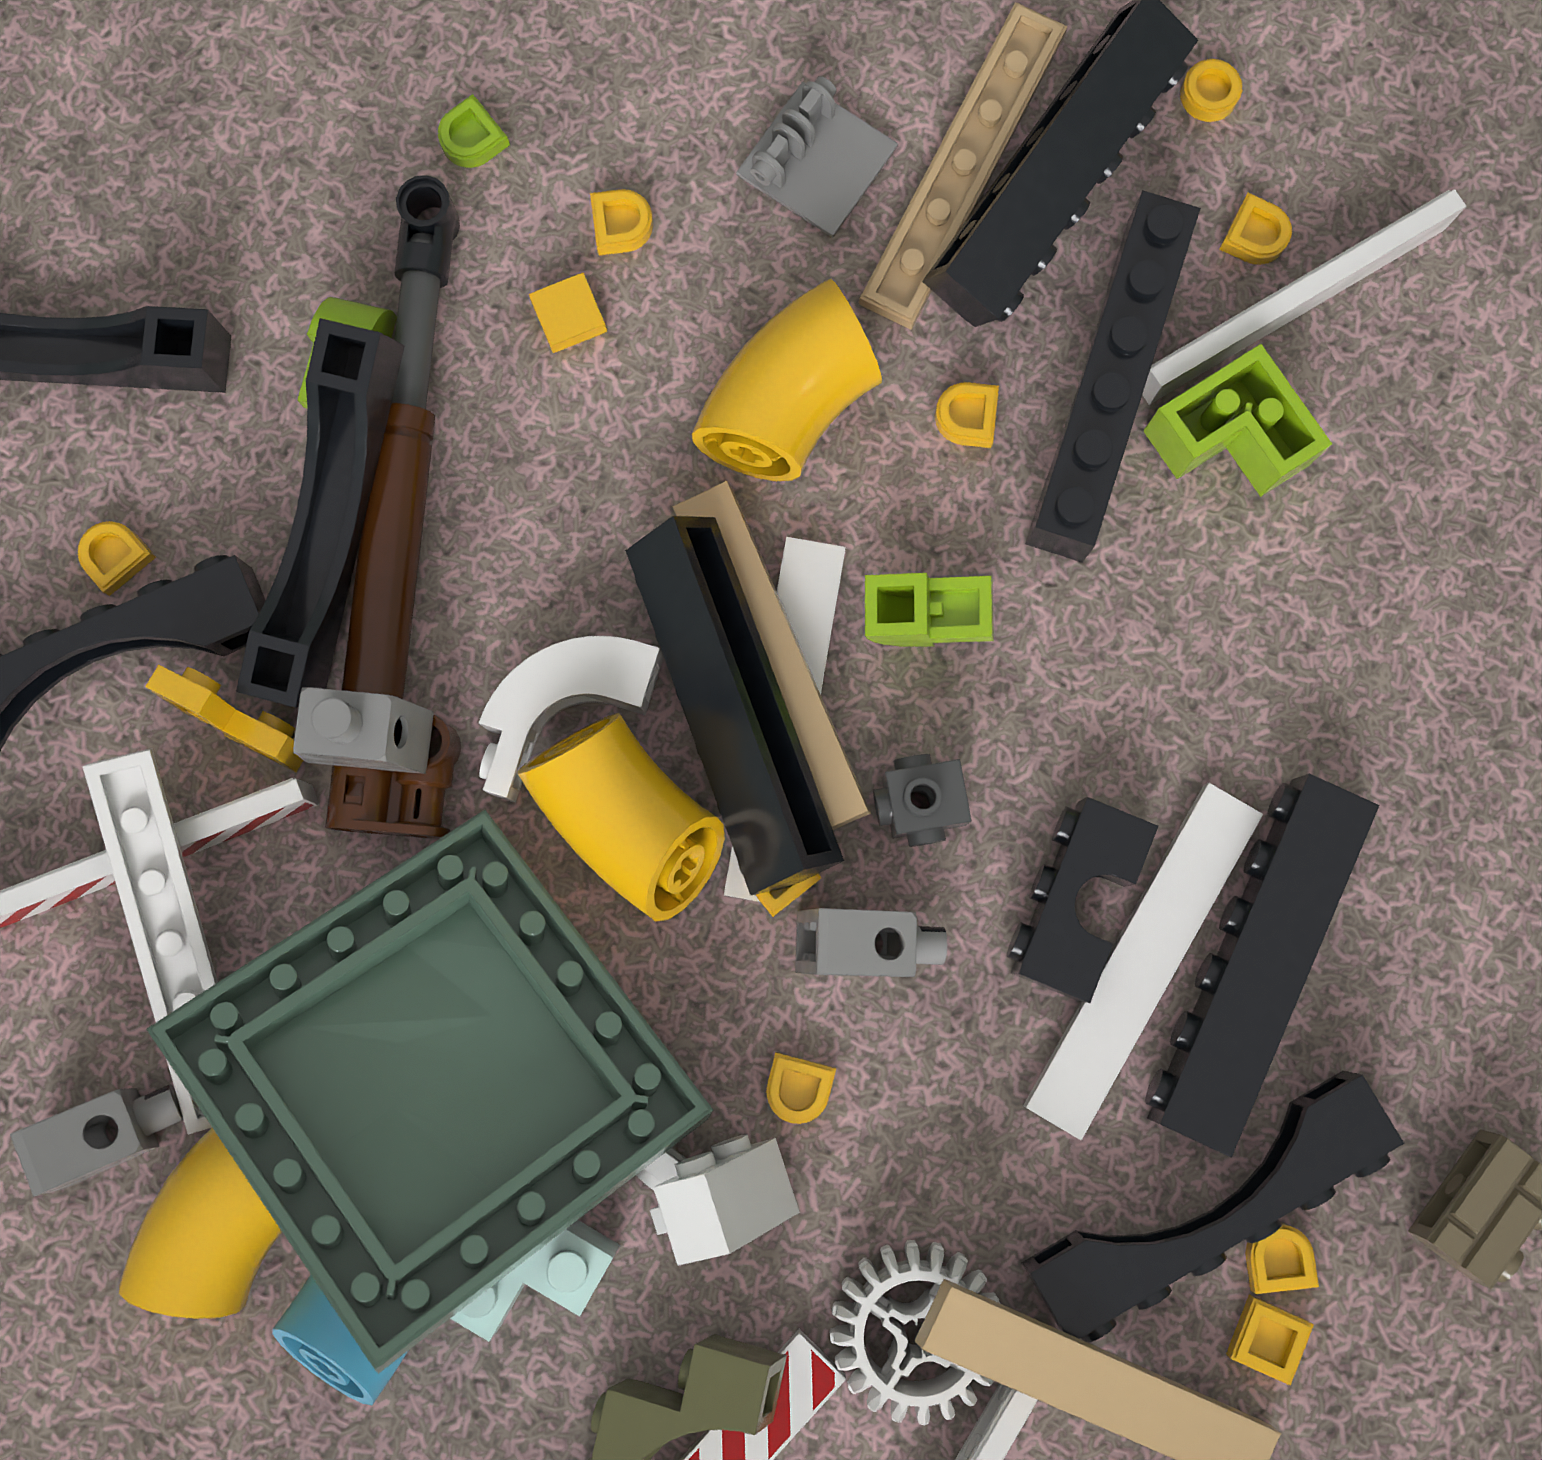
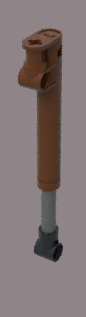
[325,175,461,839]

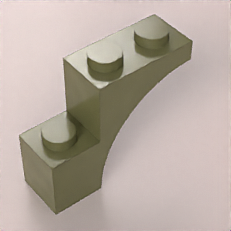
[588,1334,787,1460]

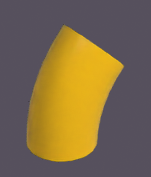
[692,279,882,481]
[517,713,725,922]
[119,1128,282,1319]

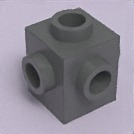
[873,754,972,847]

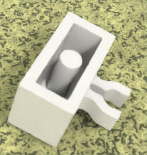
[650,1134,800,1265]

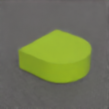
[438,94,510,168]

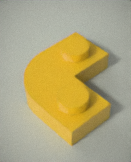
[145,665,304,773]

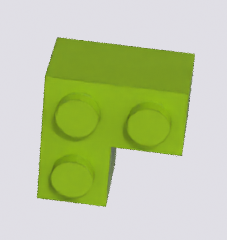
[1143,344,1332,497]

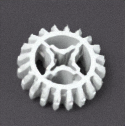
[830,1240,1000,1425]

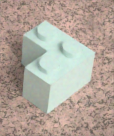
[450,1220,620,1342]

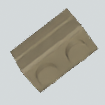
[1408,1129,1542,1289]

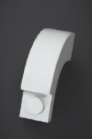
[479,636,663,803]

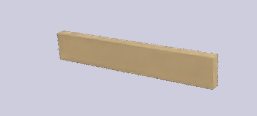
[859,2,1068,330]
[673,481,871,830]
[915,1279,1281,1460]

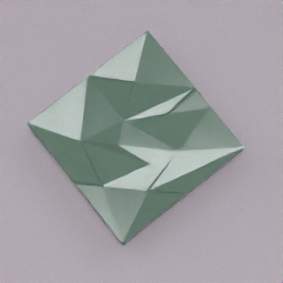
[146,810,713,1374]

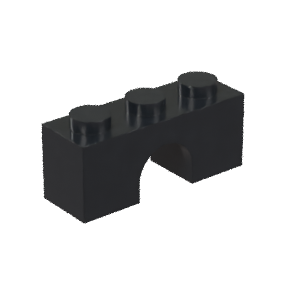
[1007,797,1158,1003]

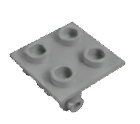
[736,76,899,238]

